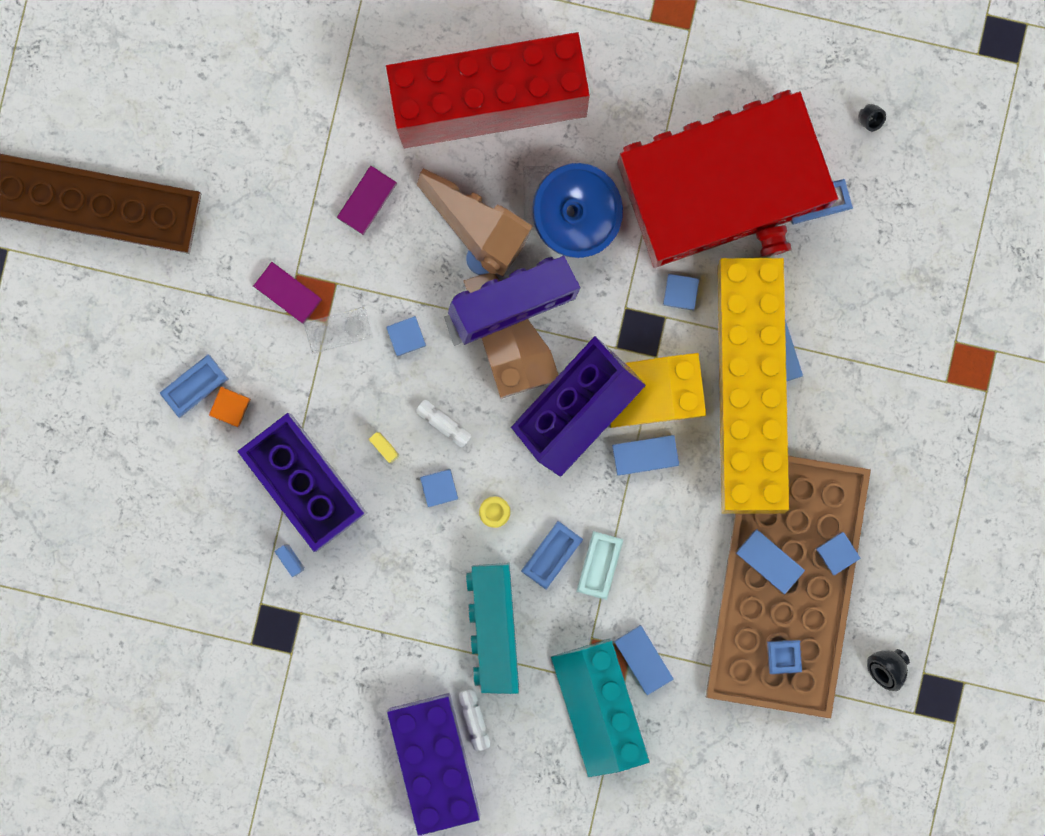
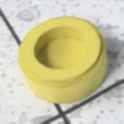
[479,496,510,528]

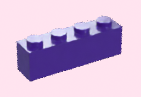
[448,256,581,345]

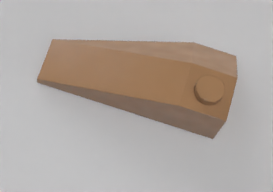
[417,168,533,277]
[463,273,558,399]

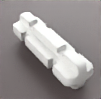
[416,400,471,448]
[459,689,490,751]

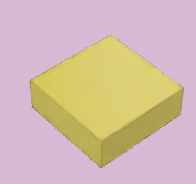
[368,432,399,463]

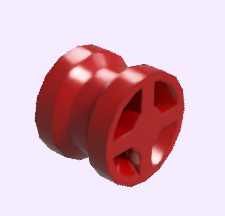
[756,225,792,257]

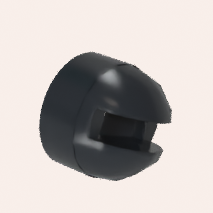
[858,104,886,132]

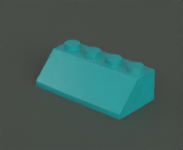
[466,563,519,694]
[551,638,650,777]

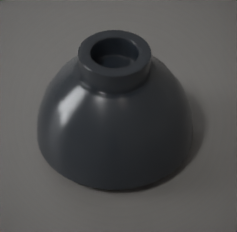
[867,649,910,691]

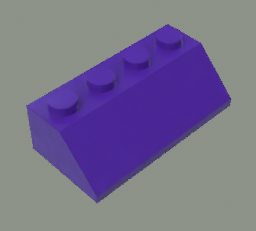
[511,336,646,477]

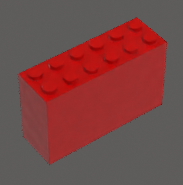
[386,32,590,149]
[617,90,838,268]

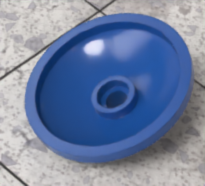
[532,163,623,258]

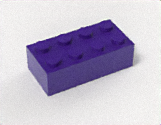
[237,413,367,552]
[387,693,481,836]

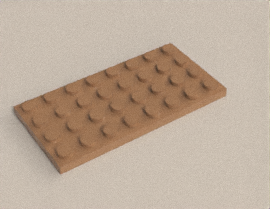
[705,456,871,719]

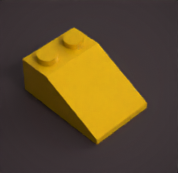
[610,353,706,428]

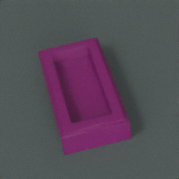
[337,165,397,235]
[253,262,322,324]

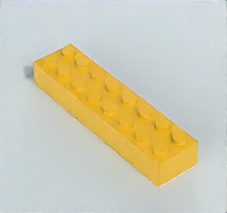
[717,258,789,514]

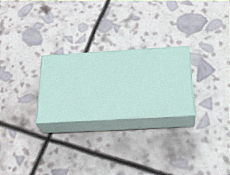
[577,531,623,600]

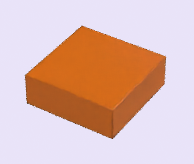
[209,387,251,427]

